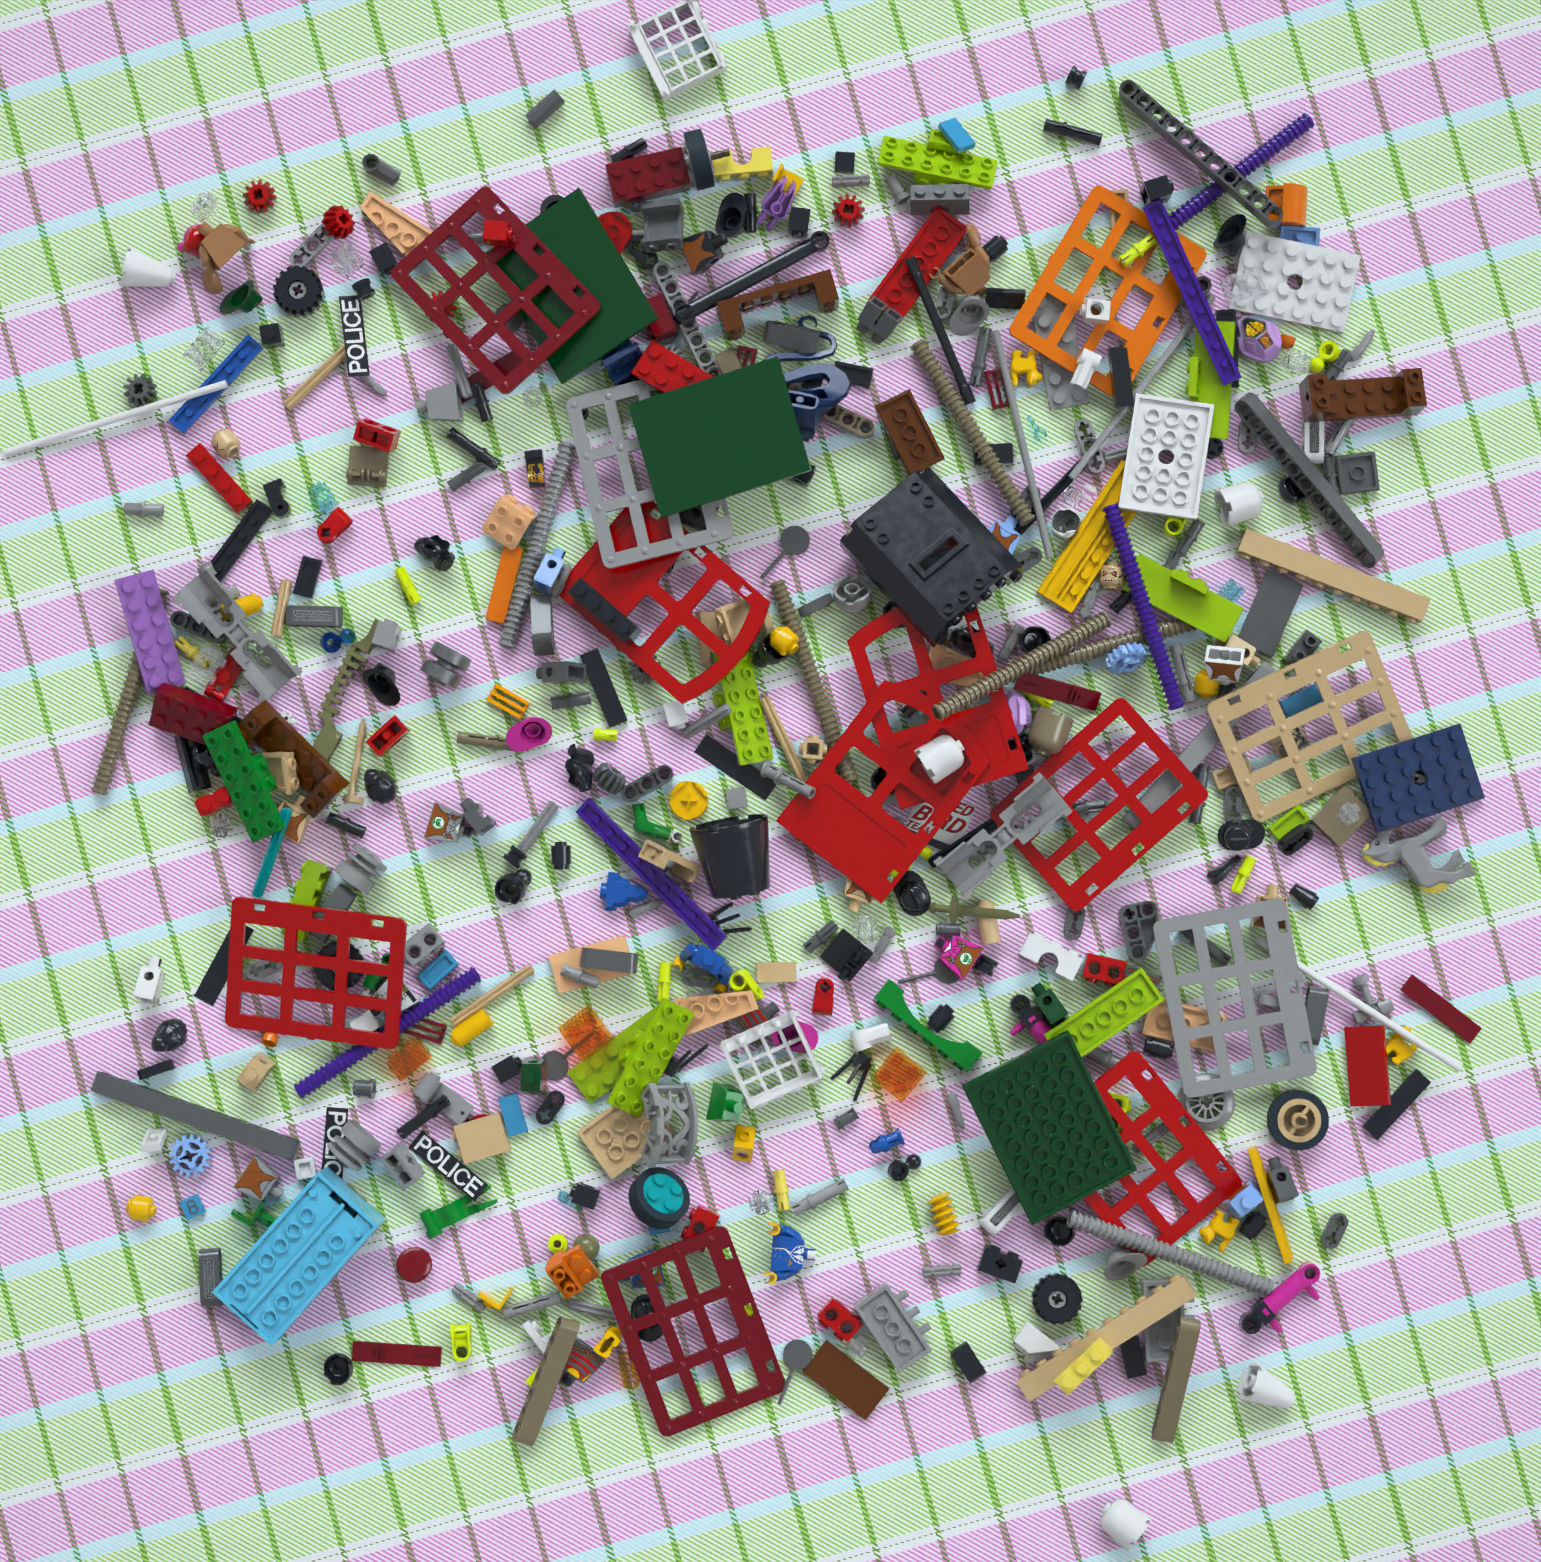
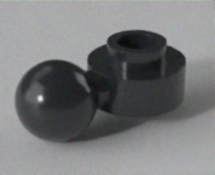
[887,1154,922,1181]

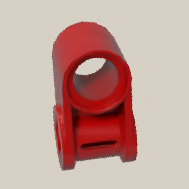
[317,507,353,544]
[812,977,834,1016]

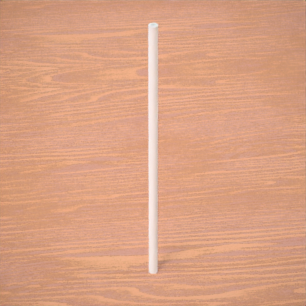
[3,380,228,457]
[1255,936,1462,1072]

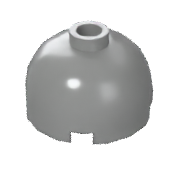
[833,575,872,613]

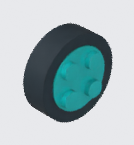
[628,1167,690,1229]

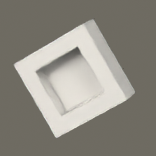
[294,1157,317,1180]

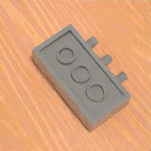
[1140,1278,1195,1362]
[854,1282,932,1373]

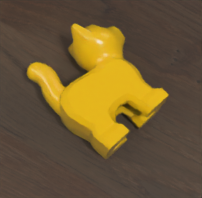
[1010,350,1042,388]
[1386,1025,1418,1066]
[1199,1209,1240,1252]
[593,1326,622,1358]

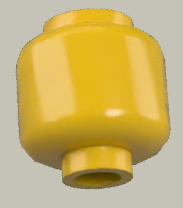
[769,626,799,655]
[1194,669,1220,699]
[126,1194,157,1222]

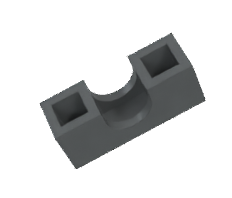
[910,184,969,215]

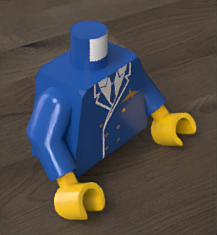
[671,943,732,994]
[763,1222,816,1284]

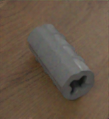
[525,90,565,128]

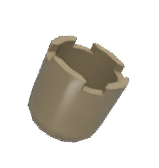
[1027,706,1074,757]

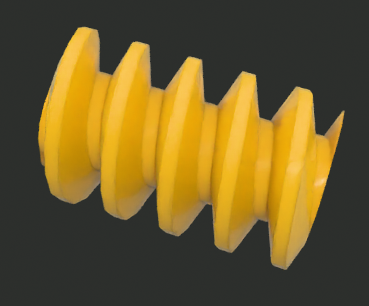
[927,1192,961,1236]

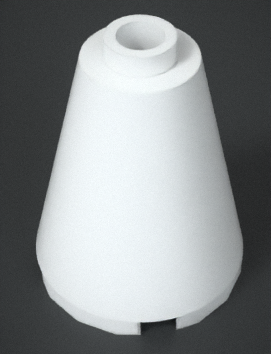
[120,247,176,287]
[1237,1362,1295,1409]

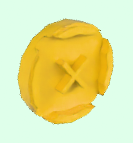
[669,781,708,820]

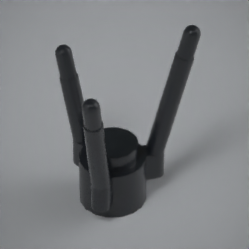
[708,902,752,934]
[664,1044,708,1077]
[830,1051,873,1101]

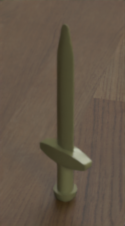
[929,895,1021,925]

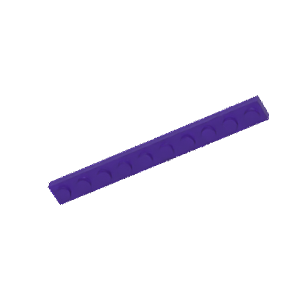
[1143,199,1242,386]
[576,798,728,951]

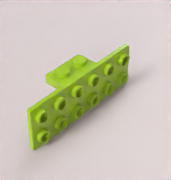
[877,136,998,190]
[1185,321,1235,439]
[1121,554,1244,643]
[712,651,774,766]
[607,997,694,1117]

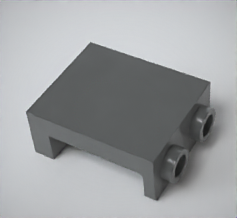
[640,198,684,253]

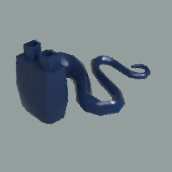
[763,315,851,442]

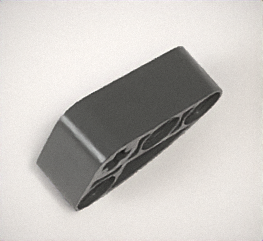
[530,594,555,656]
[308,884,357,944]
[1118,901,1158,961]

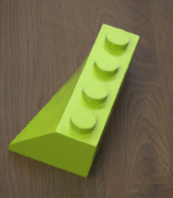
[280,859,333,942]

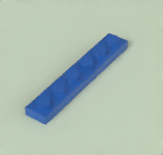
[169,334,264,435]

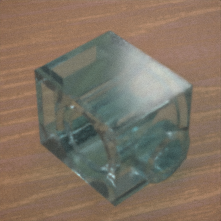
[308,482,339,514]
[1216,578,1246,603]

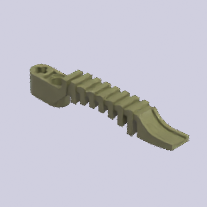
[313,618,378,762]

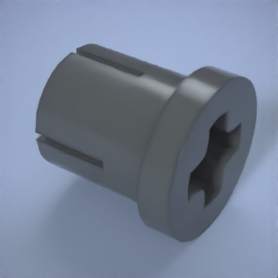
[353,1079,376,1099]

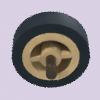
[1267,1090,1329,1150]

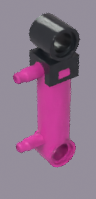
[1009,994,1052,1044]
[1239,1262,1321,1334]

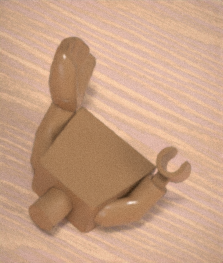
[197,221,255,294]
[928,223,990,297]

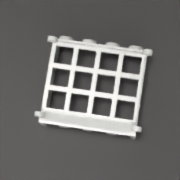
[628,0,727,102]
[719,1010,825,1110]

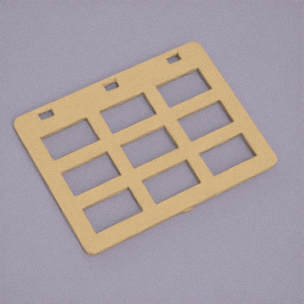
[1207,631,1413,822]

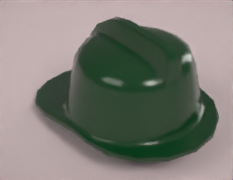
[219,280,263,315]

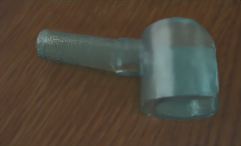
[1027,415,1047,441]
[558,1190,583,1212]

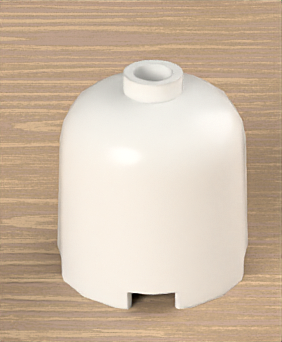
[1214,482,1264,526]
[914,735,965,784]
[1101,1499,1151,1551]

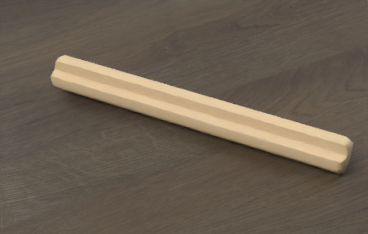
[283,344,346,410]
[760,696,808,783]
[450,964,535,1027]

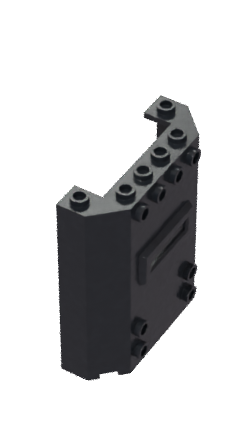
[840,467,1023,648]

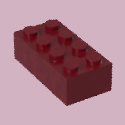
[605,147,691,208]
[149,682,238,746]

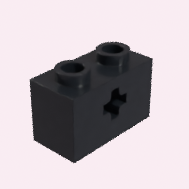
[1140,175,1174,206]
[977,1244,1023,1283]

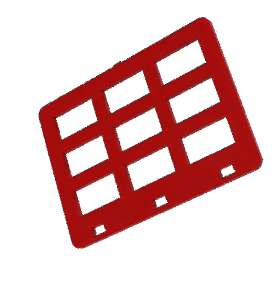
[990,698,1208,911]
[225,896,407,1049]
[1083,1051,1242,1266]

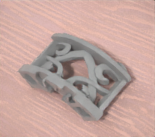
[641,1082,698,1168]

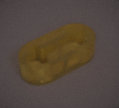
[619,1351,640,1390]

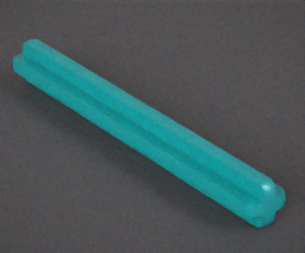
[251,807,292,898]

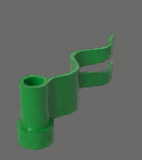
[419,1185,498,1239]

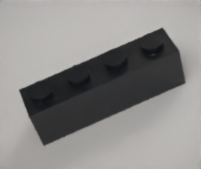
[568,577,642,646]

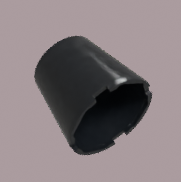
[689,814,770,900]

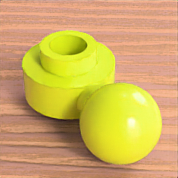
[1309,341,1340,373]
[548,1234,568,1254]

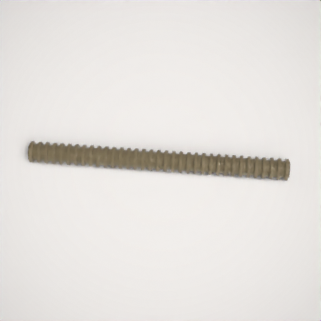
[910,339,1035,526]
[769,579,858,783]
[91,588,169,795]
[932,611,1111,721]
[1007,618,1197,685]

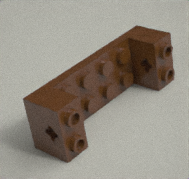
[717,269,839,341]
[1299,368,1427,422]
[238,700,350,819]

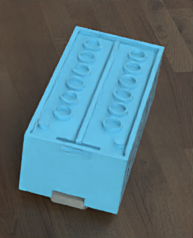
[212,1166,386,1346]

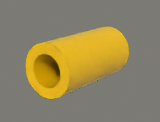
[218,593,264,621]
[450,1008,494,1047]

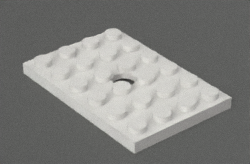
[1228,231,1361,333]
[1118,393,1214,520]

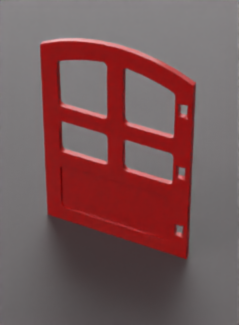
[559,490,771,704]
[847,607,1029,810]
[776,680,991,903]

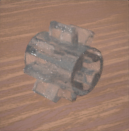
[1336,801,1361,826]
[208,813,233,838]
[748,1190,773,1215]
[845,1335,869,1359]

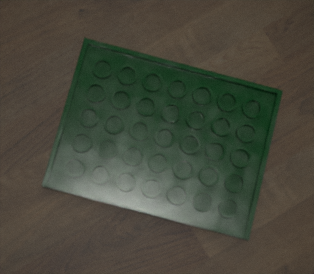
[486,187,659,384]
[628,356,812,518]
[961,1030,1137,1225]

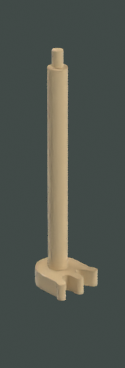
[342,719,366,805]

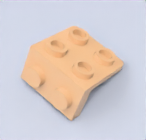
[482,494,538,550]

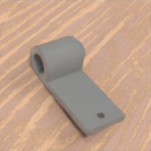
[412,1071,475,1124]

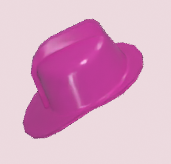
[506,716,552,752]
[771,1021,818,1053]

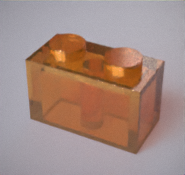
[386,1037,434,1082]

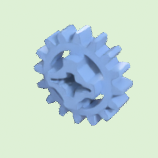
[1105,642,1148,675]
[168,1134,213,1178]

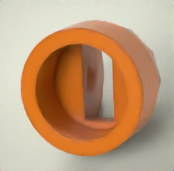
[1281,334,1296,349]
[261,1032,278,1047]

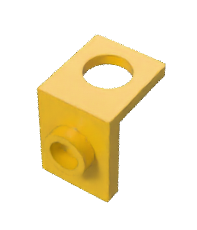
[772,163,804,197]
[732,1125,756,1163]
[477,1287,514,1310]

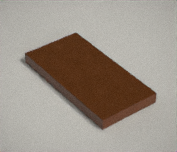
[874,389,945,476]
[802,1339,890,1420]

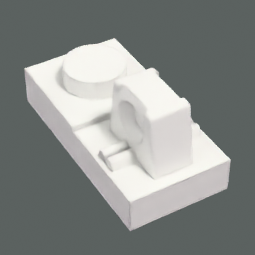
[140,1128,168,1154]
[522,1318,552,1354]

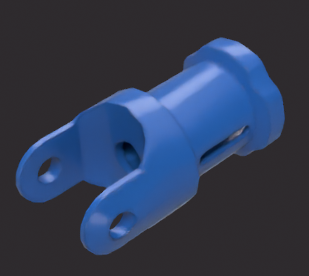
[869,1128,905,1154]

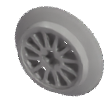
[1177,1073,1235,1131]

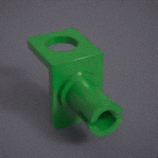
[231,1200,277,1228]

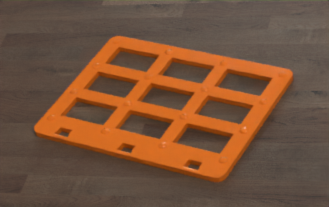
[1009,185,1206,398]

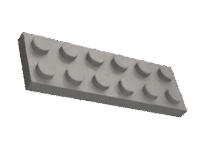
[1032,288,1089,411]

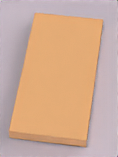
[549,935,634,994]
[1140,999,1227,1053]

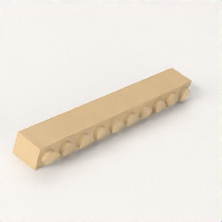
[1235,528,1431,624]
[1016,1274,1198,1402]

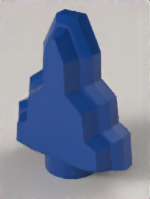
[600,872,648,911]

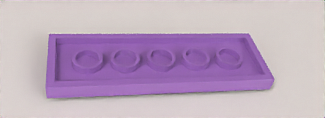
[114,569,186,694]

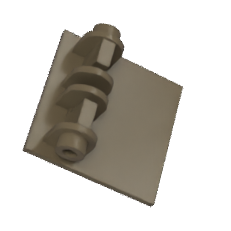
[346,446,389,487]

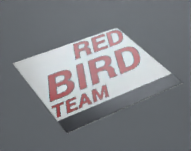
[905,801,976,850]

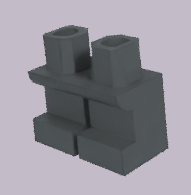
[856,296,904,345]
[1281,629,1322,670]
[460,797,497,835]

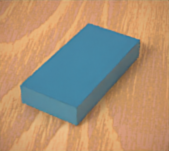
[938,118,976,153]
[1279,684,1323,718]
[417,950,460,991]
[498,1093,528,1137]

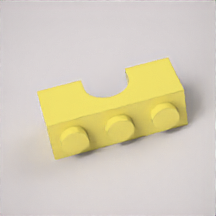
[713,147,773,182]
[1054,1337,1114,1396]

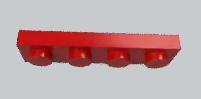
[185,443,253,514]

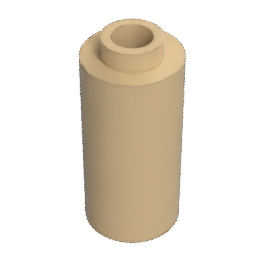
[974,899,1001,945]

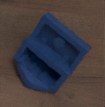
[602,340,643,386]

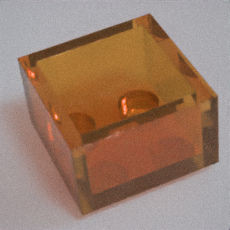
[558,1005,615,1062]
[871,1046,927,1102]

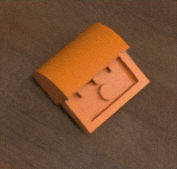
[1265,183,1308,227]
[545,1244,600,1299]

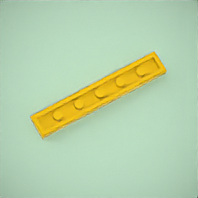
[1248,1145,1294,1264]

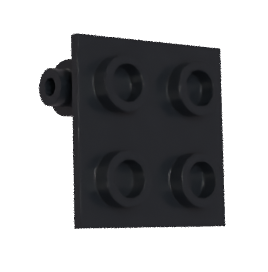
[820,928,873,982]

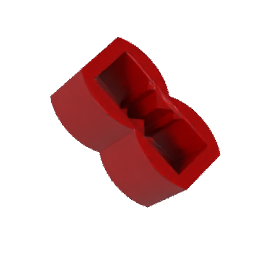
[195,786,234,817]

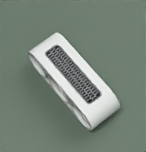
[1302,413,1324,464]
[978,1186,1022,1237]

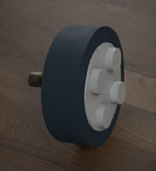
[681,128,730,191]

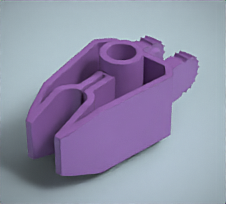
[756,176,796,231]

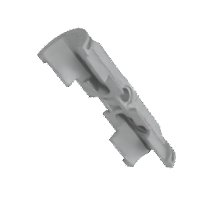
[172,566,303,702]
[933,772,1073,901]

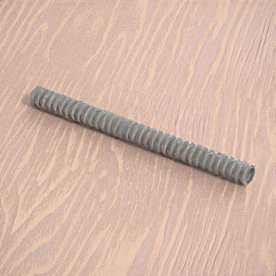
[498,441,576,649]
[1067,1210,1273,1296]

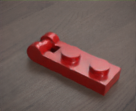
[204,647,243,702]

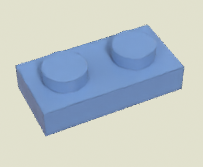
[1279,225,1320,246]

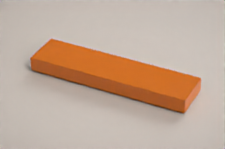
[485,546,524,624]

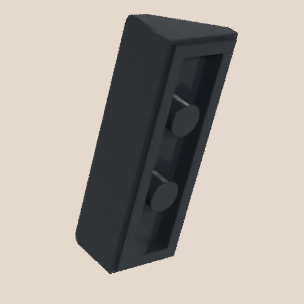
[1107,347,1134,408]
[174,735,211,793]

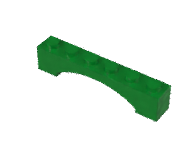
[874,979,982,1072]

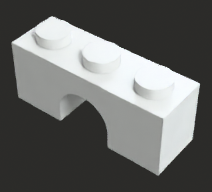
[1018,932,1083,981]

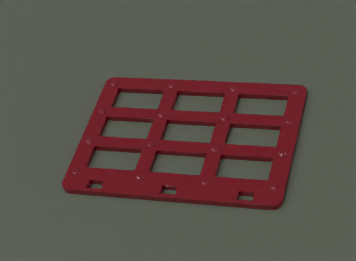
[391,187,601,395]
[601,1226,786,1437]

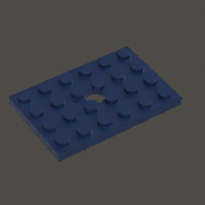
[1351,723,1485,833]

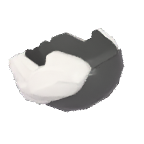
[1051,508,1081,539]

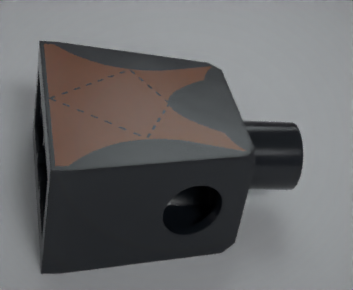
[682,231,728,275]

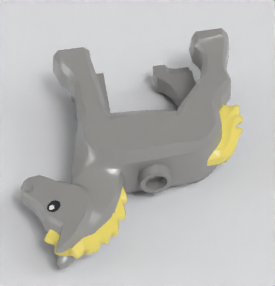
[1359,816,1476,893]

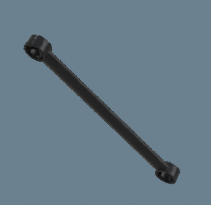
[675,231,830,325]

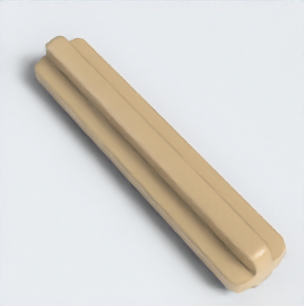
[271,579,292,637]

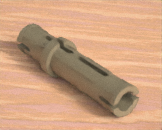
[457,731,515,752]

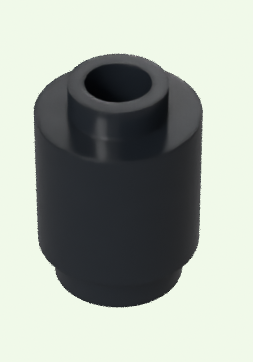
[982,235,1008,263]
[551,842,571,870]
[927,1004,955,1033]
[1143,1037,1174,1060]
[1238,1211,1267,1241]

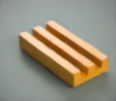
[486,683,530,720]

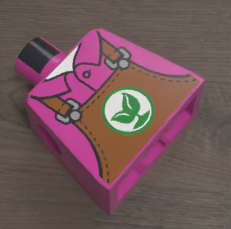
[933,935,984,981]

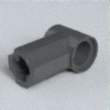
[362,154,401,187]

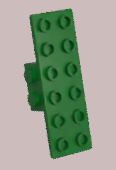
[203,720,285,843]

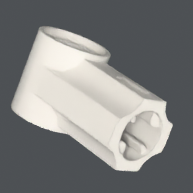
[1069,348,1102,391]
[850,1023,892,1052]

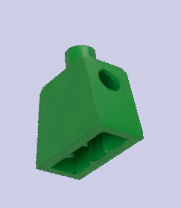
[706,1082,744,1122]

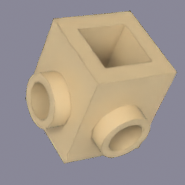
[799,736,827,764]

